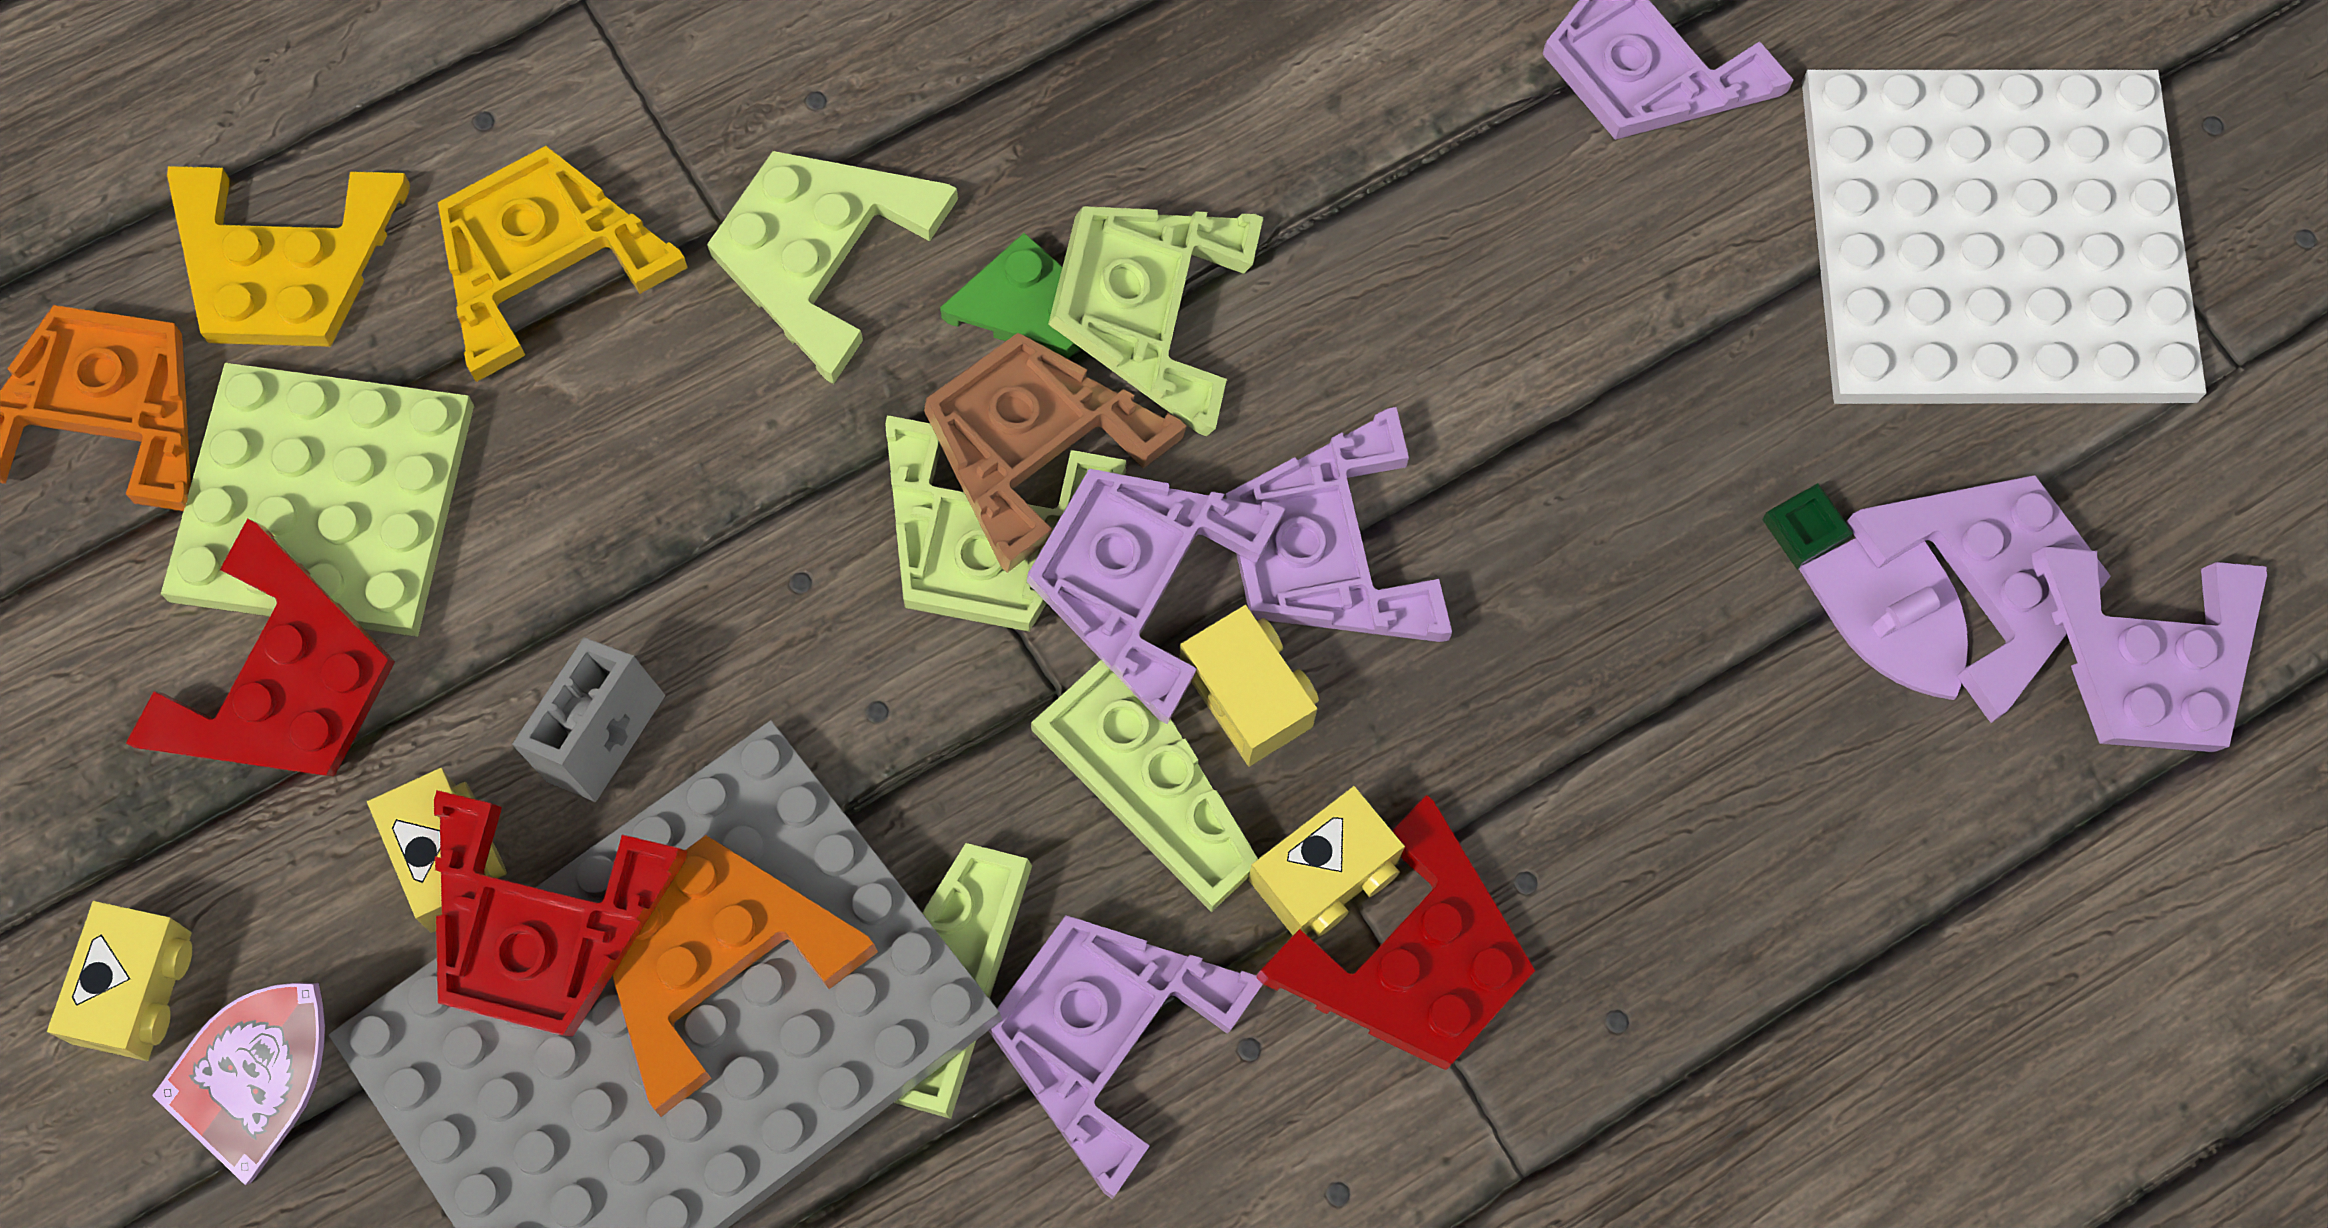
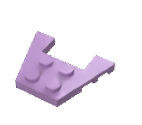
[1543,0,1793,140]
[1225,407,1452,642]
[1027,469,1286,724]
[1846,475,2111,723]
[2032,547,2267,752]
[989,915,1263,1199]

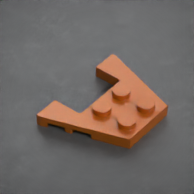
[0,305,191,511]
[612,835,878,1117]

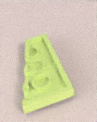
[1031,660,1258,912]
[894,843,1032,1119]

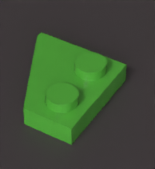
[940,233,1080,359]

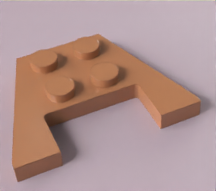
[924,333,1187,573]

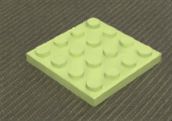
[161,363,474,637]

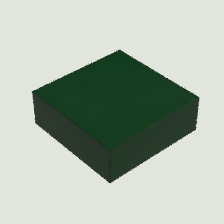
[1762,483,1854,570]

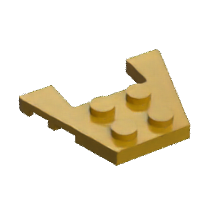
[438,146,688,382]
[167,166,410,347]

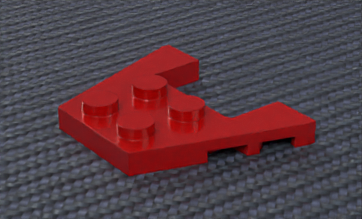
[126,518,395,777]
[434,790,688,1037]
[1256,795,1536,1070]

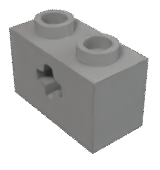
[512,637,665,802]

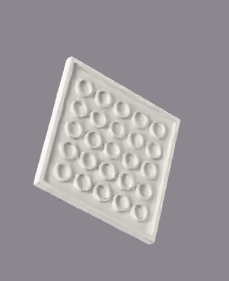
[1802,70,2206,404]

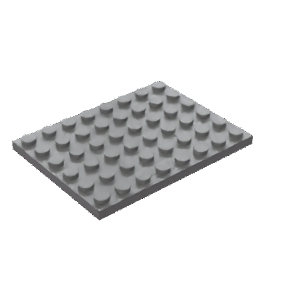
[329,720,1002,1228]

